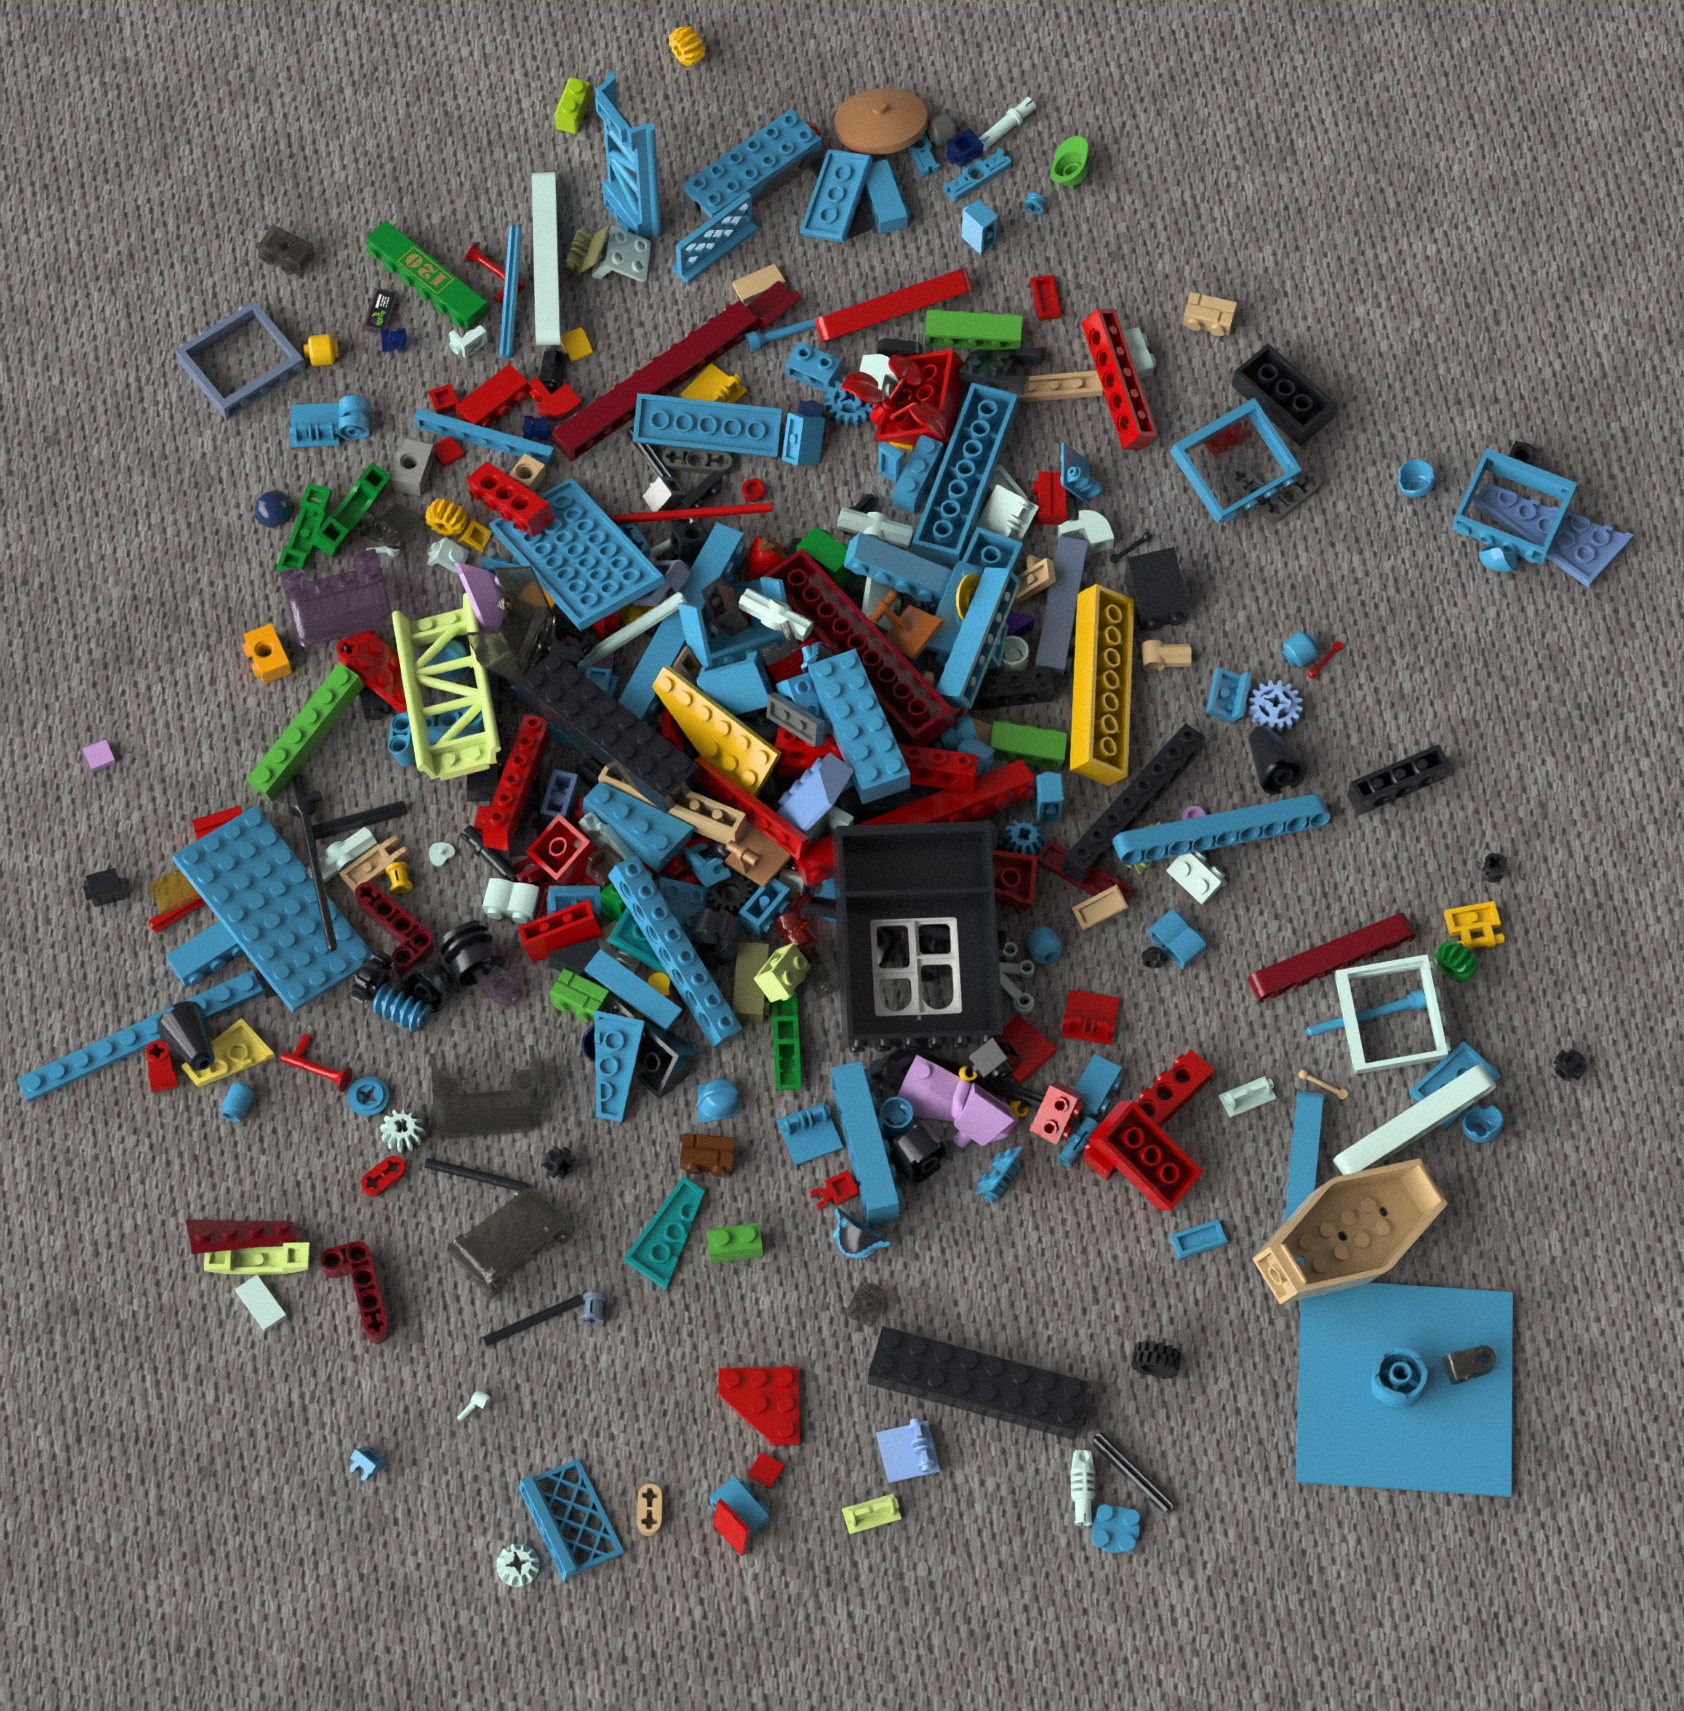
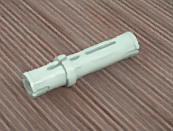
[976,97,1037,151]

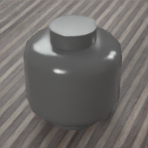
[925,114,960,147]

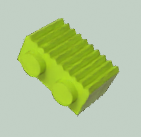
[554,78,591,134]

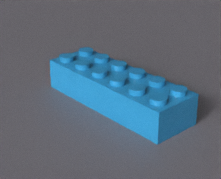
[808,649,910,804]
[831,1061,903,1228]

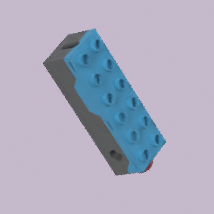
[682,109,821,224]

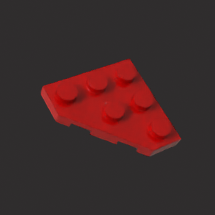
[718,1367,800,1446]

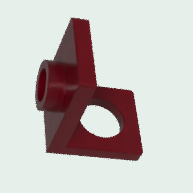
[513,856,548,886]

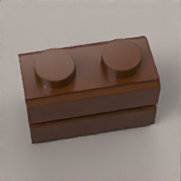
[680,1133,736,1177]

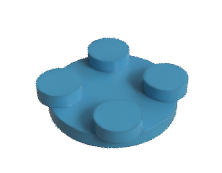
[1092,1504,1140,1553]

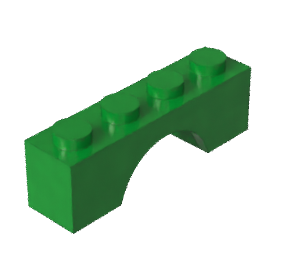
[312,462,391,558]

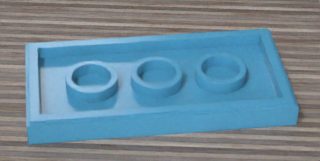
[800,149,873,243]

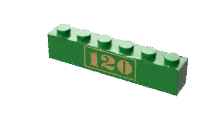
[366,220,488,331]

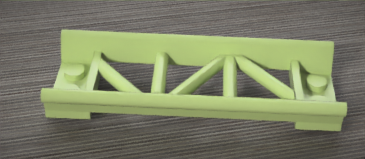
[392,593,501,781]

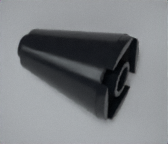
[1248,726,1307,795]
[157,1001,215,1071]

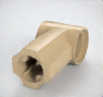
[1142,640,1191,671]

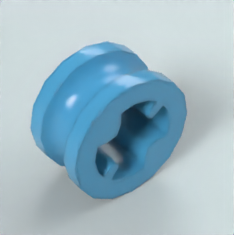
[1023,193,1047,215]

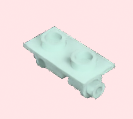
[1219,1076,1276,1118]

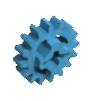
[825,377,873,427]

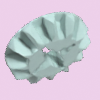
[496,1543,540,1587]

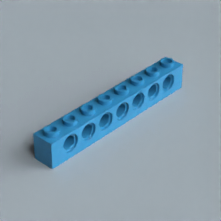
[608,854,742,1049]

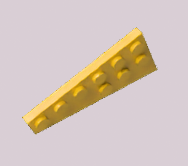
[652,665,782,798]

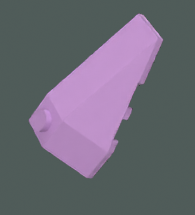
[897,1055,1009,1122]

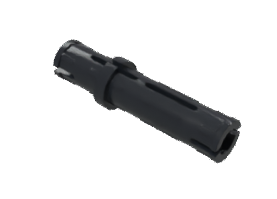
[460,825,520,883]

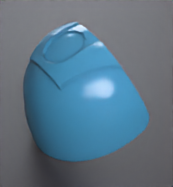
[1479,545,1518,572]

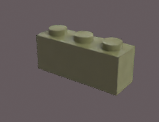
[732,942,773,1023]

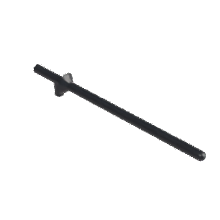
[291,774,337,952]

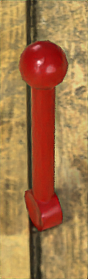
[1308,641,1343,679]

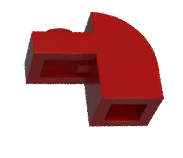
[528,377,582,421]

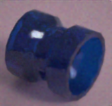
[381,328,407,353]
[523,415,550,440]

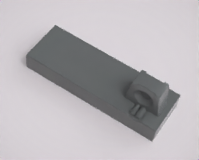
[766,692,831,747]

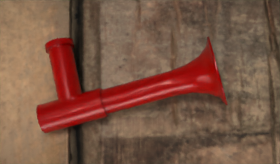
[464,242,526,304]
[280,1034,352,1092]

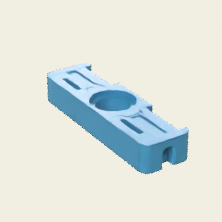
[907,133,940,177]
[943,148,1011,201]

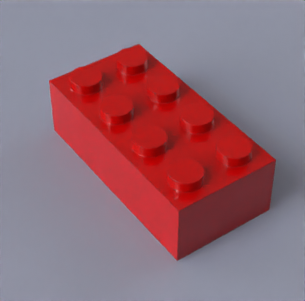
[1088,1100,1204,1211]

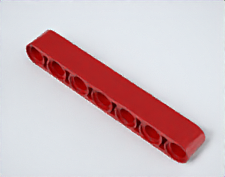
[814,268,974,343]

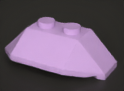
[454,562,516,652]

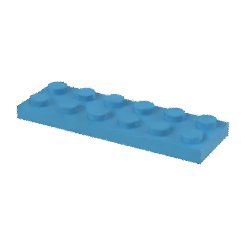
[633,393,782,458]

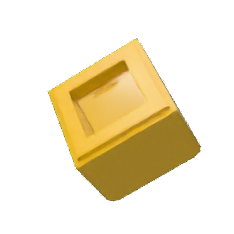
[561,327,593,362]
[457,519,493,552]

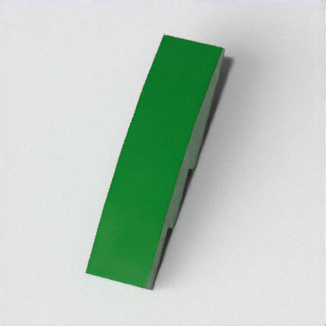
[772,993,801,1091]

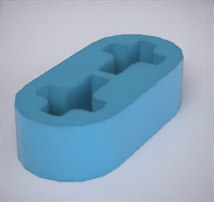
[619,523,651,558]

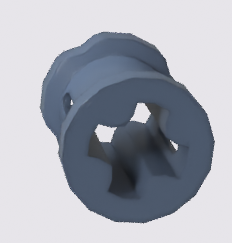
[580,1292,607,1325]

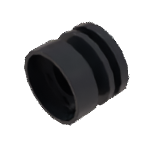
[437,920,505,987]

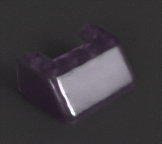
[279,548,393,646]

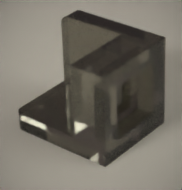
[586,843,624,889]

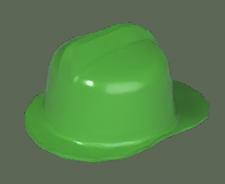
[1050,136,1089,190]

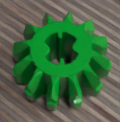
[1433,940,1479,982]

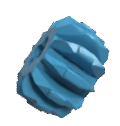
[1003,817,1045,856]

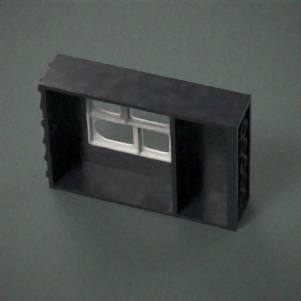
[832,821,1003,1053]

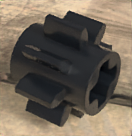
[1553,1049,1587,1081]
[542,1146,576,1179]

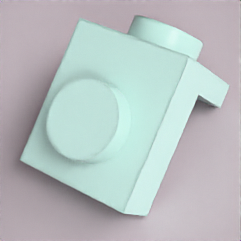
[427,538,470,573]

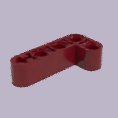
[355,882,434,976]
[320,1241,390,1344]

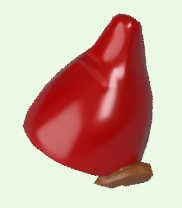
[746,535,788,582]

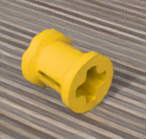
[385,862,413,895]

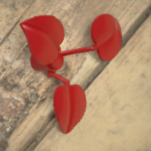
[840,354,946,439]

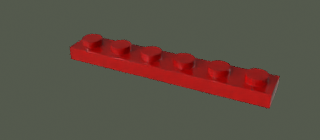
[694,756,809,861]

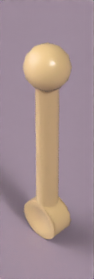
[1298,1070,1348,1099]

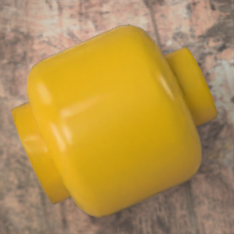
[304,334,339,366]

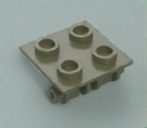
[564,224,611,278]

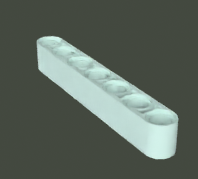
[1333,1064,1497,1175]

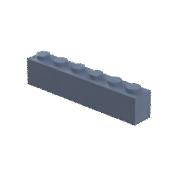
[1035,536,1091,679]

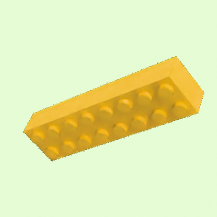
[1070,584,1134,786]

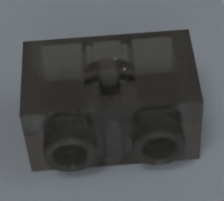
[258,225,315,276]

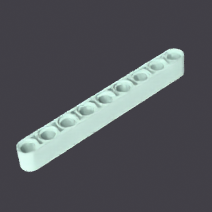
[532,172,561,346]

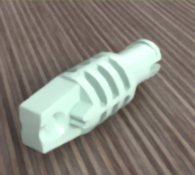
[1071,1450,1095,1526]

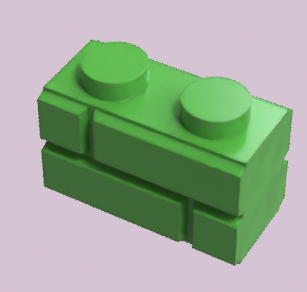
[550,968,611,1023]
[707,1223,763,1264]

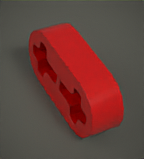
[361,1156,406,1197]

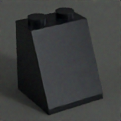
[1124,547,1189,631]

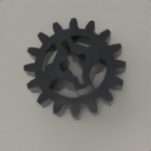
[351,951,393,1004]

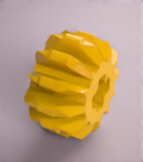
[669,25,705,67]
[425,498,468,537]

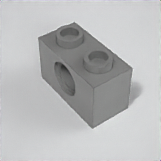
[389,438,435,496]

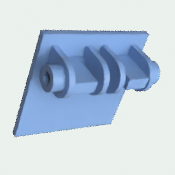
[876,1418,941,1483]

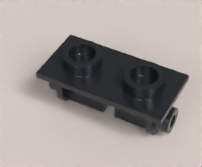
[539,345,568,394]

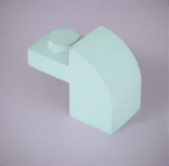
[860,354,903,399]
[1058,510,1114,554]

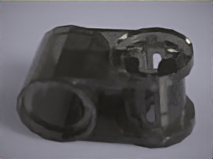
[1442,1345,1496,1385]

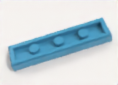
[585,949,682,1031]

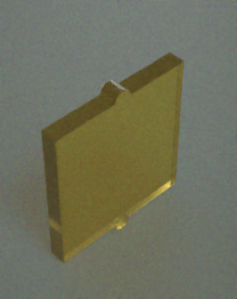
[146,869,200,915]

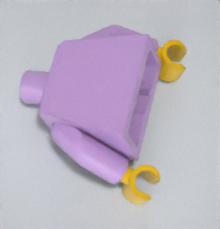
[951,1066,1028,1148]

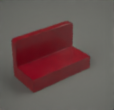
[746,281,802,330]

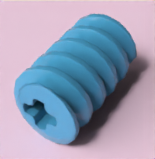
[373,983,432,1032]

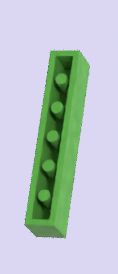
[246,662,365,801]

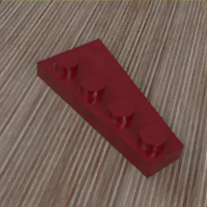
[186,1220,297,1254]

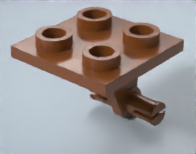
[869,591,944,661]

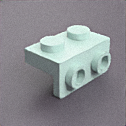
[1166,851,1228,905]

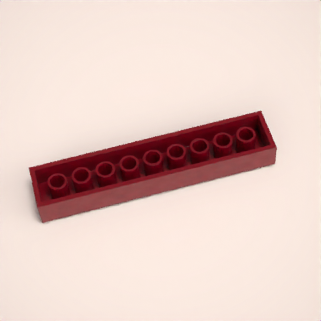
[763,548,955,747]

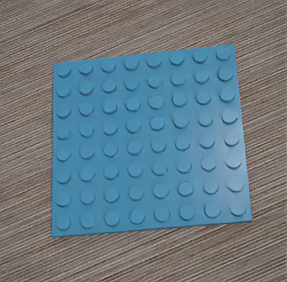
[1295,1283,1513,1497]

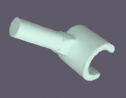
[366,539,400,557]
[457,1391,491,1422]

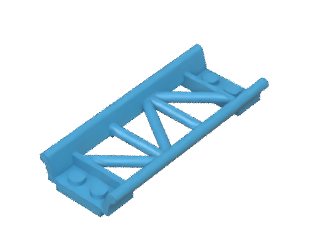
[595,72,662,238]

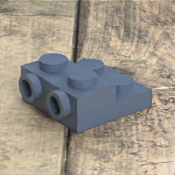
[631,560,691,606]

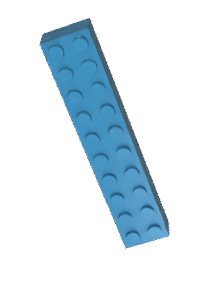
[618,522,746,726]

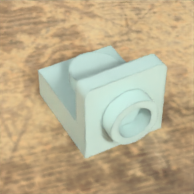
[449,325,488,358]

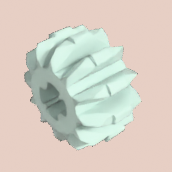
[380,1107,425,1153]

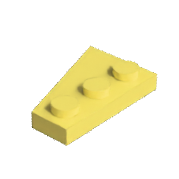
[181,1018,275,1087]

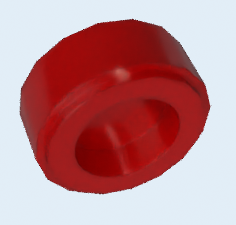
[741,478,766,503]

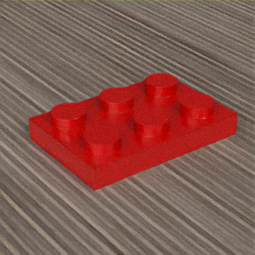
[346,634,426,713]

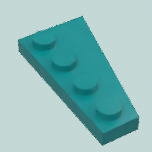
[623,1176,704,1290]

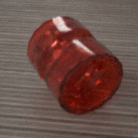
[1204,422,1246,456]
[774,910,819,952]

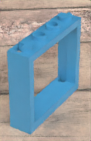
[1170,398,1302,524]
[1451,448,1578,565]

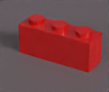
[455,364,529,428]
[518,899,604,963]

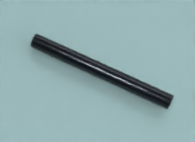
[425,1158,528,1193]
[482,1294,583,1347]

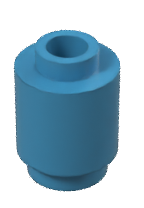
[221,1082,255,1122]

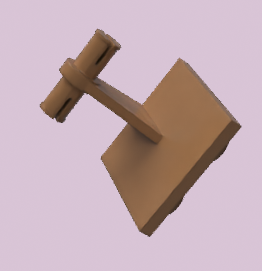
[725,827,792,888]

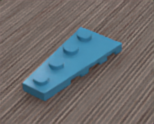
[924,561,982,656]
[594,1010,645,1123]

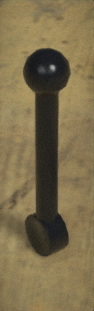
[1110,532,1152,564]

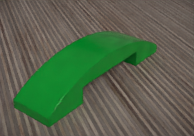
[276,483,332,577]

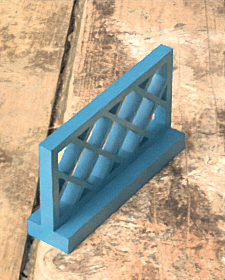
[672,191,758,285]
[519,1459,624,1582]

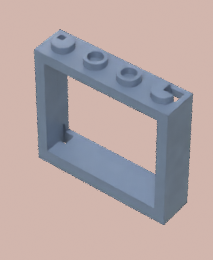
[175,300,306,420]

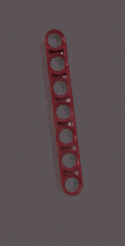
[1247,913,1416,1003]

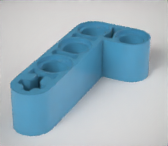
[388,707,485,766]

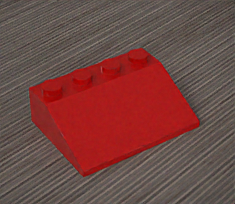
[875,349,964,447]

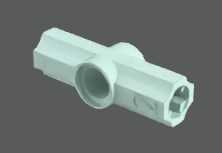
[837,507,913,548]
[738,588,814,641]
[306,827,378,883]

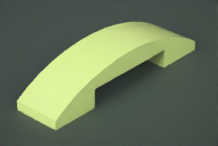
[204,1242,310,1275]

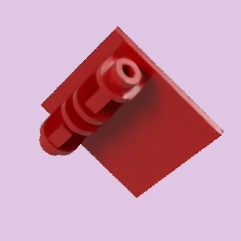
[1061,990,1119,1045]

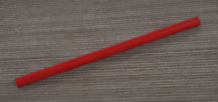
[607,502,773,524]

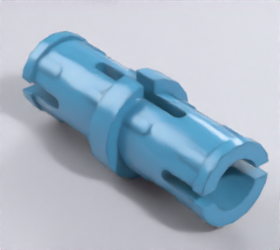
[1057,1116,1099,1168]

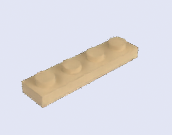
[1006,371,1103,403]

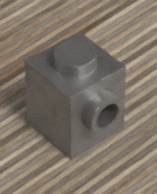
[643,476,687,512]

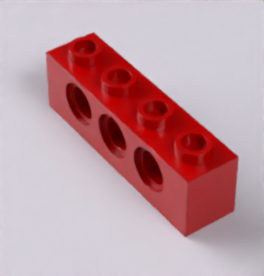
[466,461,555,537]

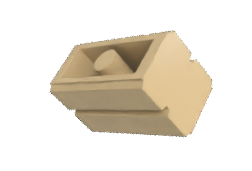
[1183,292,1237,336]

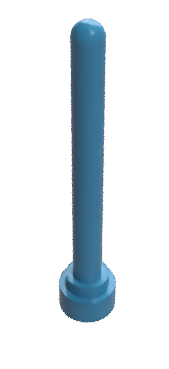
[745,313,831,352]
[1306,989,1427,1036]

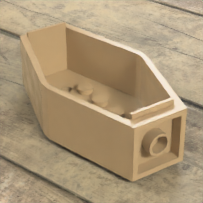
[1253,1158,1448,1304]

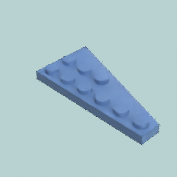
[1472,483,1634,588]

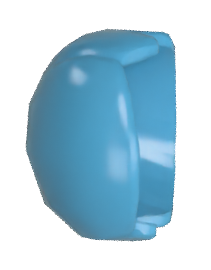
[1398,459,1435,498]
[1462,1105,1504,1143]

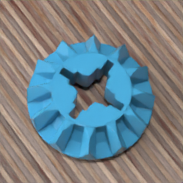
[348,1077,389,1117]

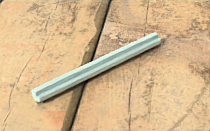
[578,592,687,668]

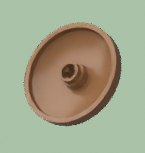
[834,88,928,155]

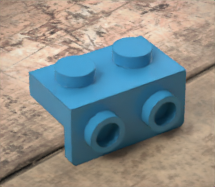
[1206,667,1252,723]

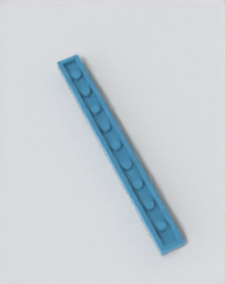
[17,969,264,1103]

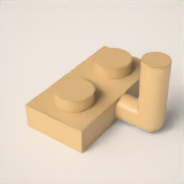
[1014,555,1056,603]

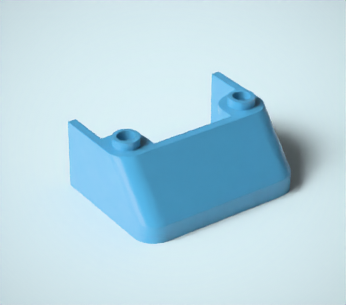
[678,576,795,671]

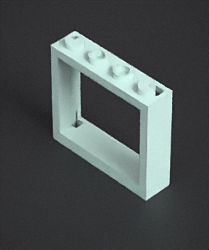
[1335,954,1451,1074]

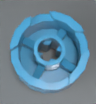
[1371,1347,1428,1408]

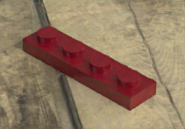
[1037,840,1135,903]

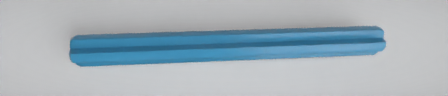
[499,225,522,358]

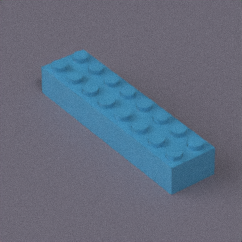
[912,383,1019,568]

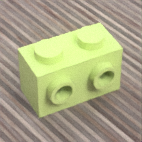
[754,943,811,1002]

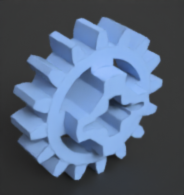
[1248,680,1302,733]

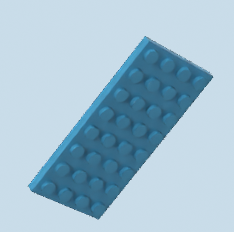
[489,478,665,631]
[172,805,373,1013]

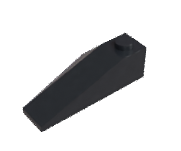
[605,997,699,1098]

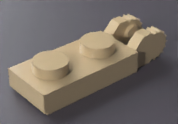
[339,835,410,894]

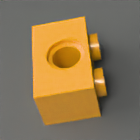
[242,623,292,684]

